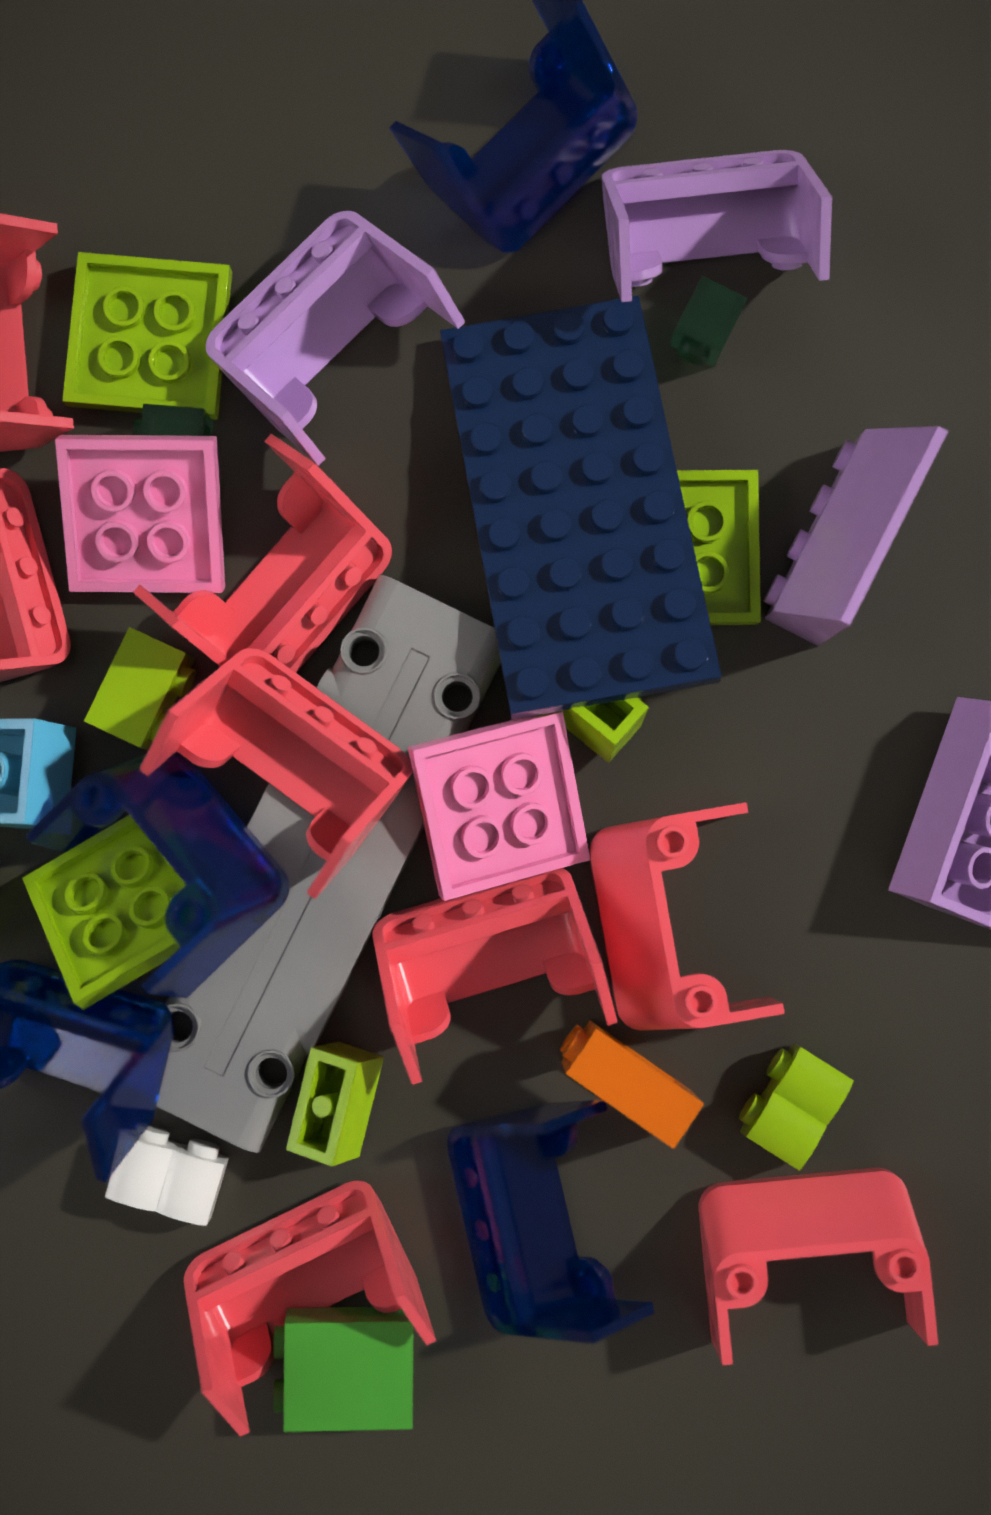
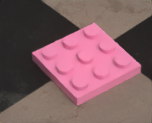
[55,435,225,593]
[408,711,591,901]

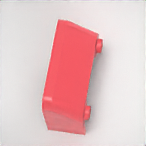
[0,213,74,452]
[133,434,392,673]
[0,468,71,682]
[139,648,412,899]
[589,802,785,1031]
[372,868,618,1085]
[698,1167,939,1365]
[184,1181,436,1437]

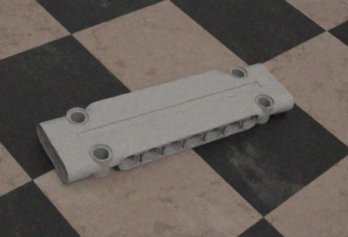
[125,574,501,1153]

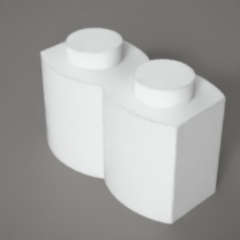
[105,1124,229,1226]

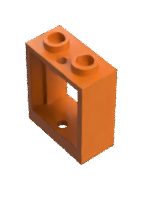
[559,1020,704,1149]

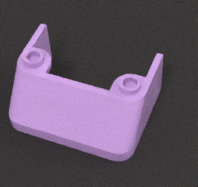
[602,150,832,302]
[206,211,465,466]

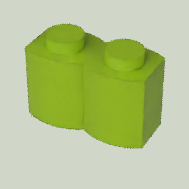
[739,1044,854,1171]

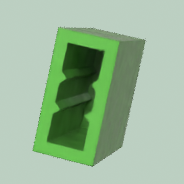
[273,1307,413,1432]

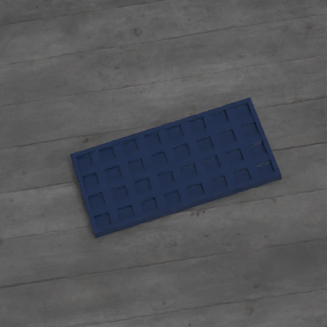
[440,295,722,720]

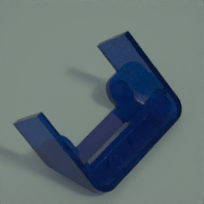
[389,0,638,252]
[25,751,289,998]
[0,959,174,1183]
[447,1100,655,1344]

